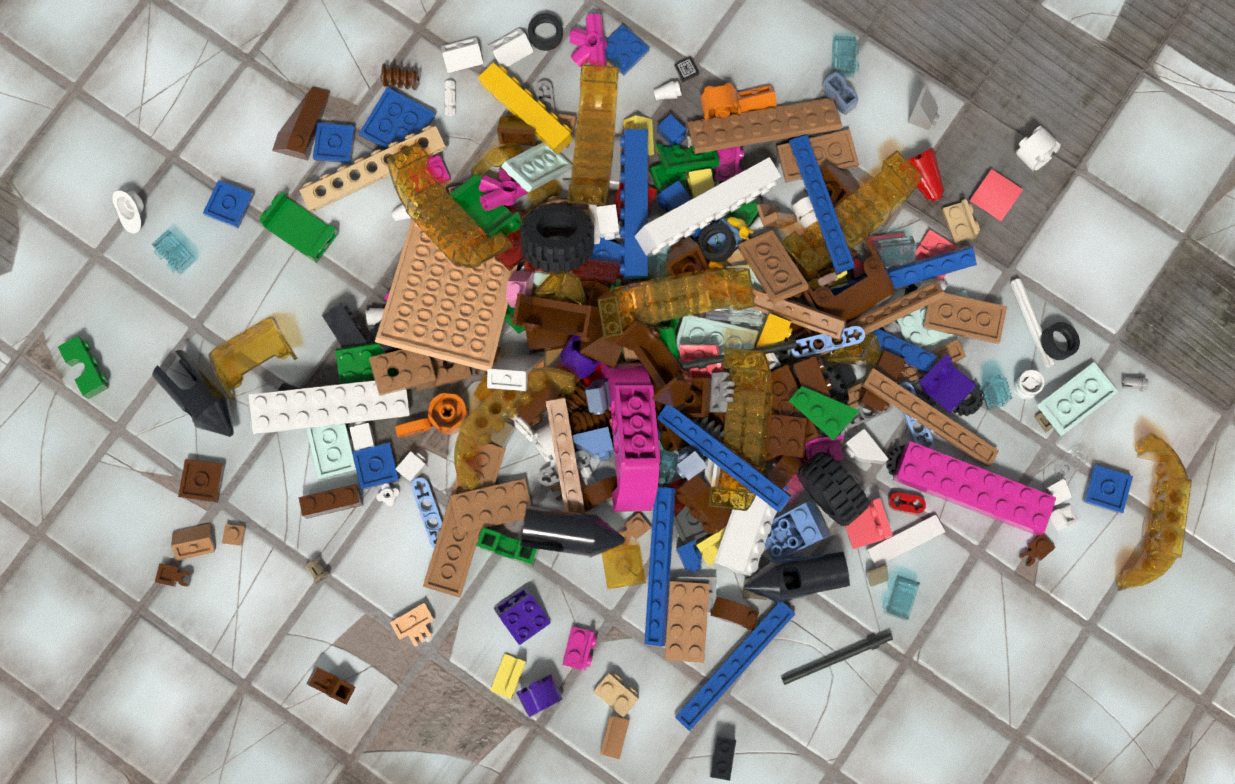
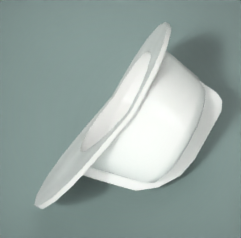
[112,190,144,233]

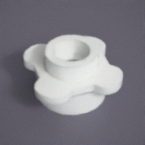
[376,484,399,506]

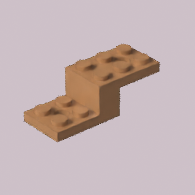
[369,349,472,396]

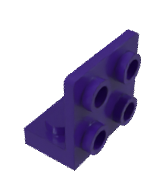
[919,354,976,413]
[494,586,551,645]

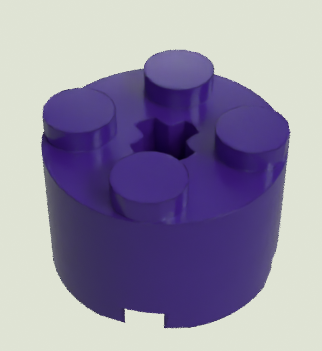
[560,335,601,379]
[516,674,563,717]

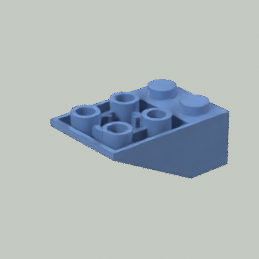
[765,501,831,561]

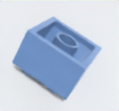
[572,427,614,461]

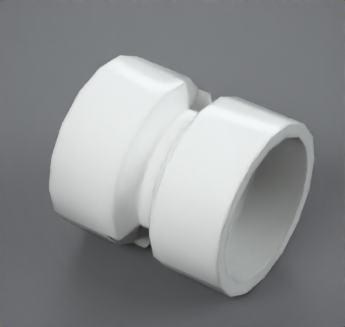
[792,196,818,231]
[1014,370,1045,400]

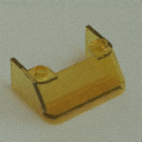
[470,142,561,222]
[208,316,298,398]

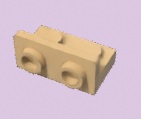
[942,199,980,245]
[593,673,639,717]

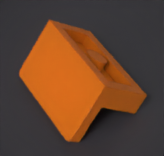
[737,84,777,113]

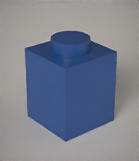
[657,114,686,147]

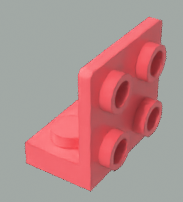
[845,498,893,549]

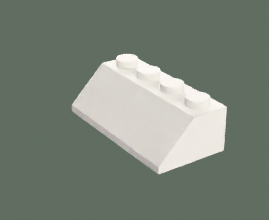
[714,488,777,577]

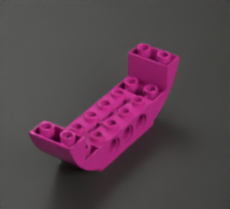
[600,362,660,512]

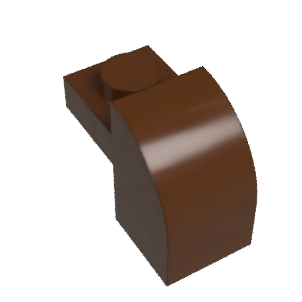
[767,455,804,489]
[582,476,618,512]
[710,597,759,631]
[306,666,356,705]

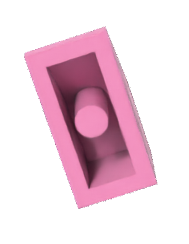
[506,271,534,308]

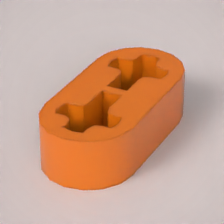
[395,418,432,438]

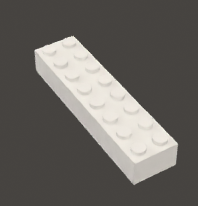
[635,157,781,256]
[247,381,409,435]

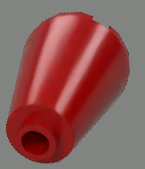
[899,147,944,202]

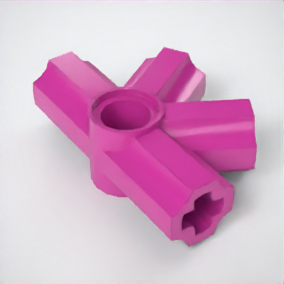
[569,13,608,72]
[479,169,536,211]

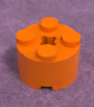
[700,83,741,120]
[428,393,469,435]

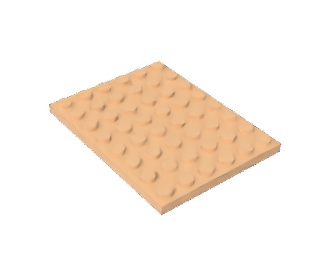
[375,219,521,371]

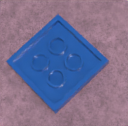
[359,87,436,156]

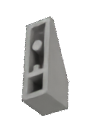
[908,87,939,130]

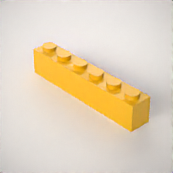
[478,63,573,155]

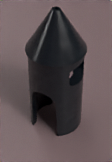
[152,350,234,437]
[520,505,625,558]
[744,552,850,604]

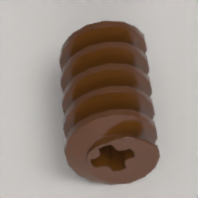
[381,63,421,90]
[565,382,588,418]
[569,410,612,435]

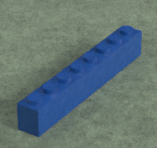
[619,129,648,281]

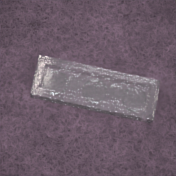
[706,307,767,326]

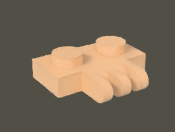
[390,603,434,647]

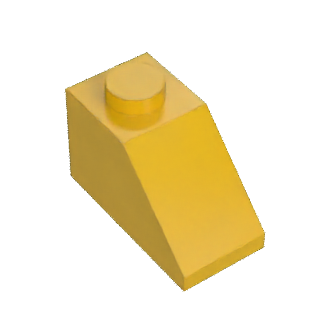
[756,313,793,348]

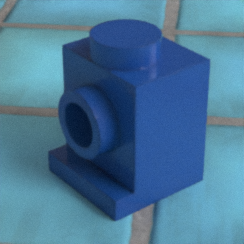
[676,541,702,573]

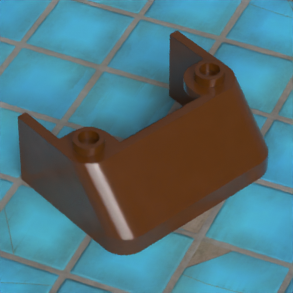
[803,238,894,323]
[512,293,606,342]
[613,321,692,408]

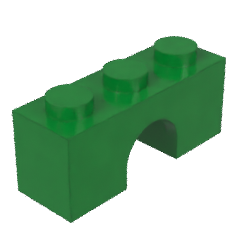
[58,336,108,399]
[476,528,539,566]

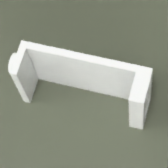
[487,353,545,391]

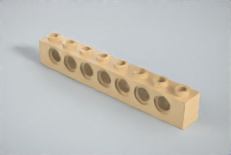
[300,125,447,212]

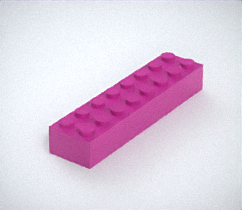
[892,441,1057,536]

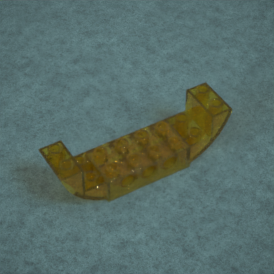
[567,64,619,206]
[387,142,513,268]
[780,150,923,272]
[597,268,755,338]
[708,348,773,511]
[454,367,577,492]
[1116,433,1192,591]

